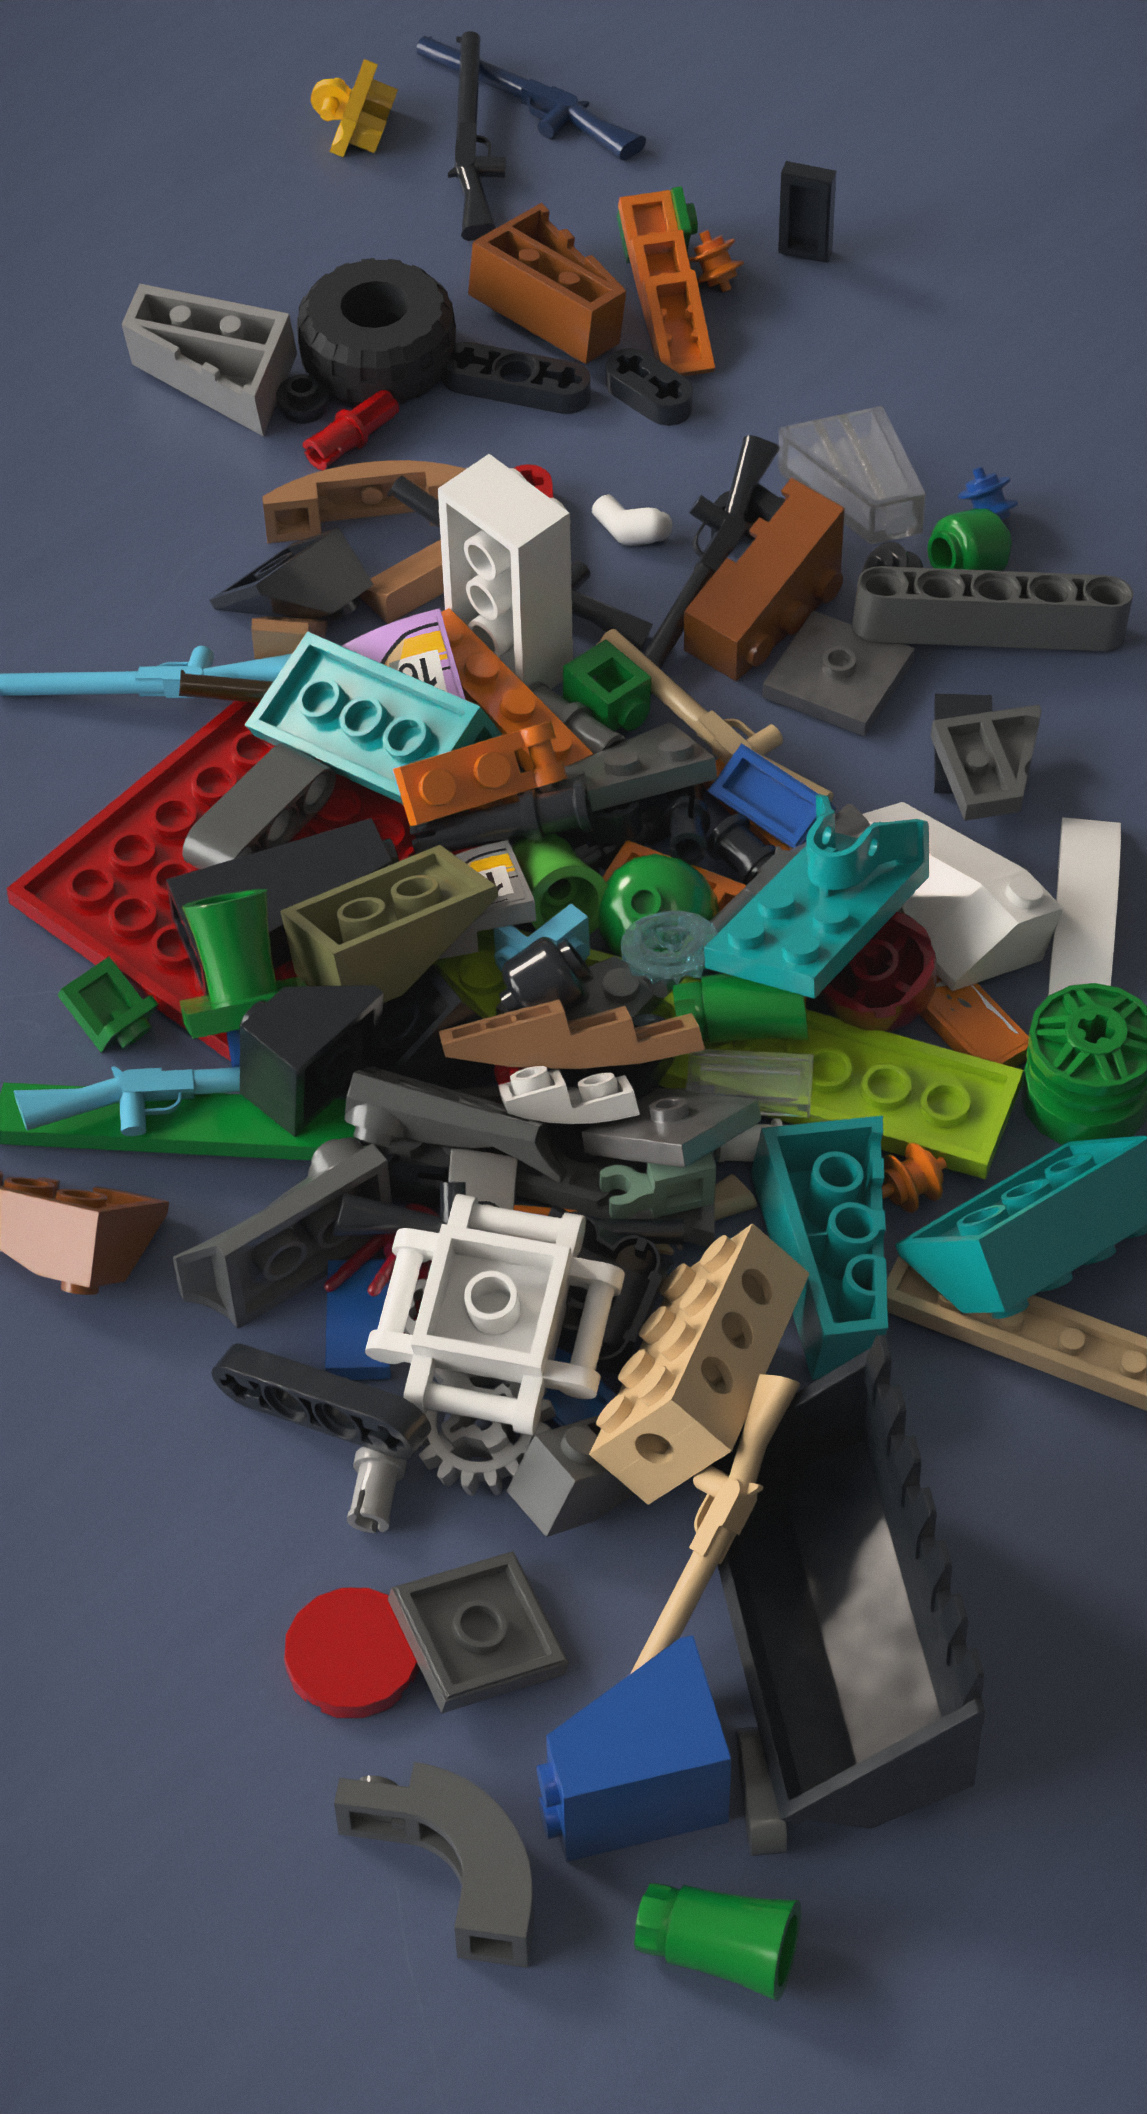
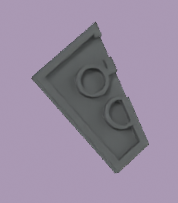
[532,722,717,812]

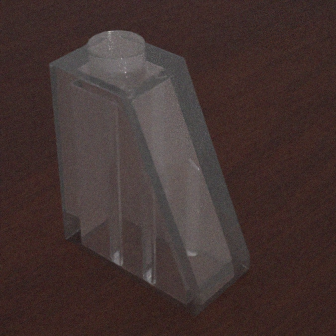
[778,406,926,545]

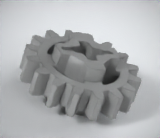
[419,1369,556,1496]

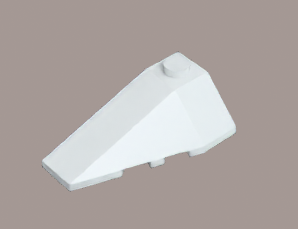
[862,802,1064,991]

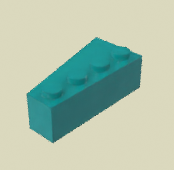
[751,1115,888,1380]

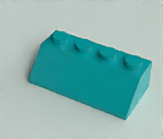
[895,1135,1147,1319]

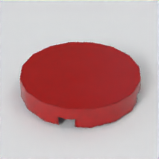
[284,1588,420,1718]

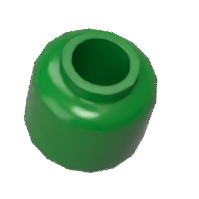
[927,508,1012,571]

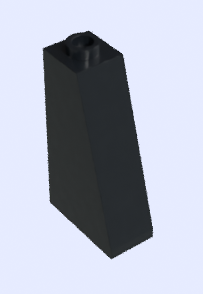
[166,818,399,996]

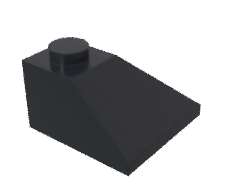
[209,527,374,621]
[373,963,495,1090]

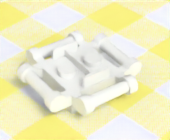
[365,1194,625,1436]

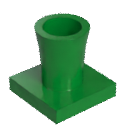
[179,889,308,1039]

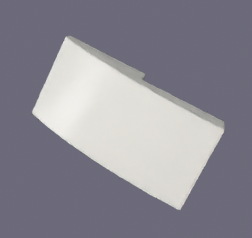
[498,1066,640,1124]

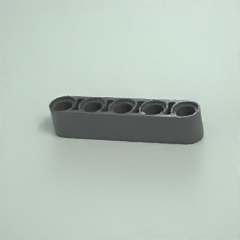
[852,566,1134,651]

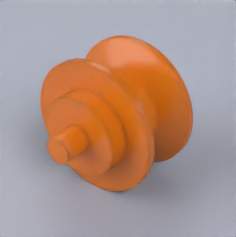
[688,230,744,292]
[882,1143,947,1213]

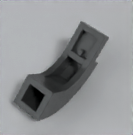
[334,1762,534,1968]

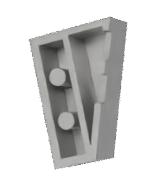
[121,283,297,436]

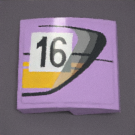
[342,608,466,700]

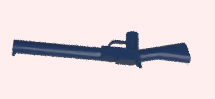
[417,36,646,161]

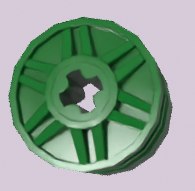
[1021,983,1147,1145]

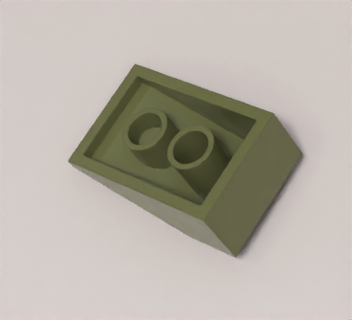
[280,845,498,1003]

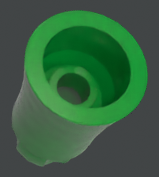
[673,974,809,1044]
[634,1883,801,2001]

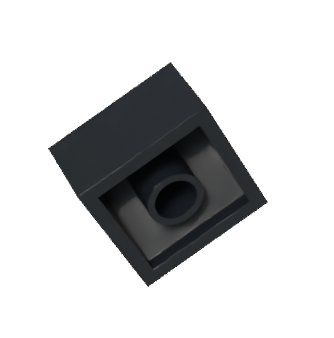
[239,985,384,1137]

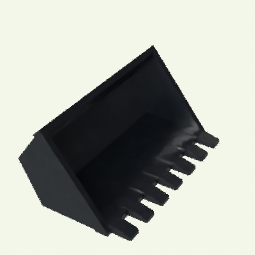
[698,1334,985,1828]

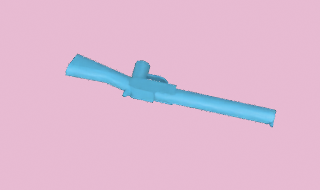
[0,646,292,698]
[14,1066,240,1136]

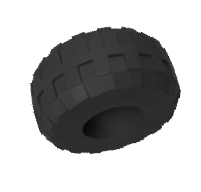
[297,258,456,405]

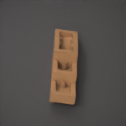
[439,999,705,1069]

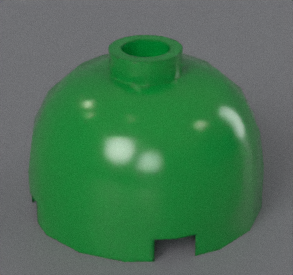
[598,854,719,968]

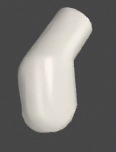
[592,494,673,546]

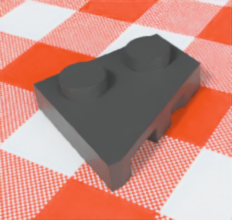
[930,704,1042,821]

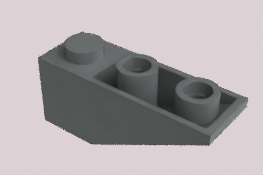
[507,1415,635,1537]

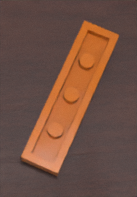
[441,608,594,771]

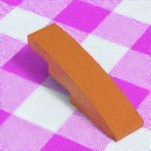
[618,190,715,376]

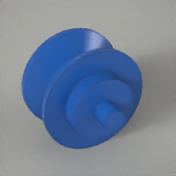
[958,466,1018,520]

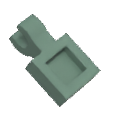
[599,1152,716,1219]

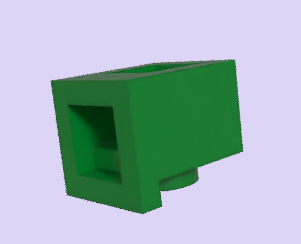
[563,639,651,731]

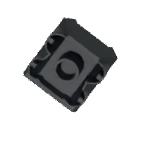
[548,1205,675,1375]

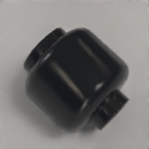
[499,937,594,1017]

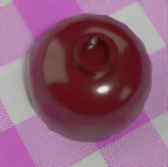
[820,912,937,1032]

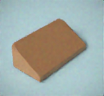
[359,539,444,624]

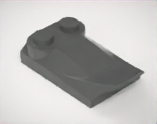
[345,1066,567,1183]
[173,1137,392,1329]

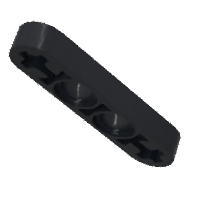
[211,1343,432,1460]

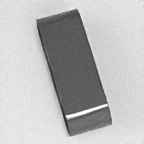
[182,743,336,869]

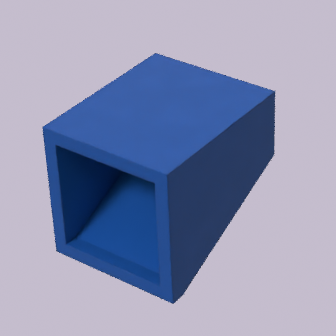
[536,1635,731,1862]

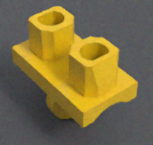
[310,59,398,157]

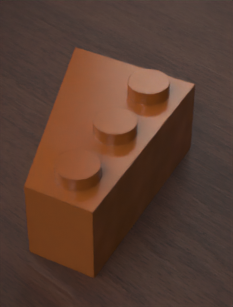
[468,202,626,364]
[684,477,845,681]

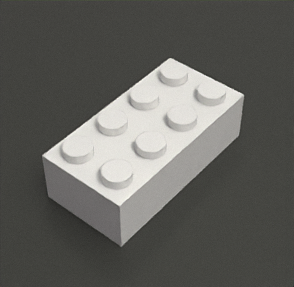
[438,454,573,690]

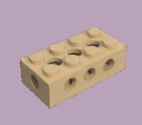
[589,1224,810,1505]

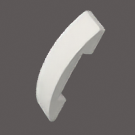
[1048,817,1121,996]

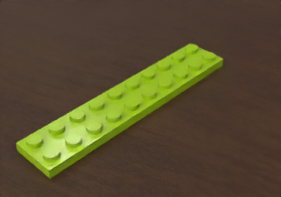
[434,928,1024,1179]

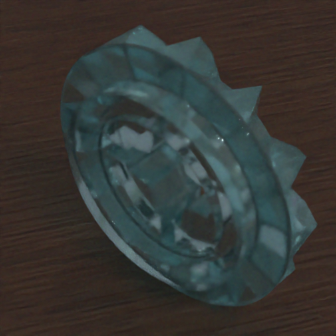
[621,910,718,985]

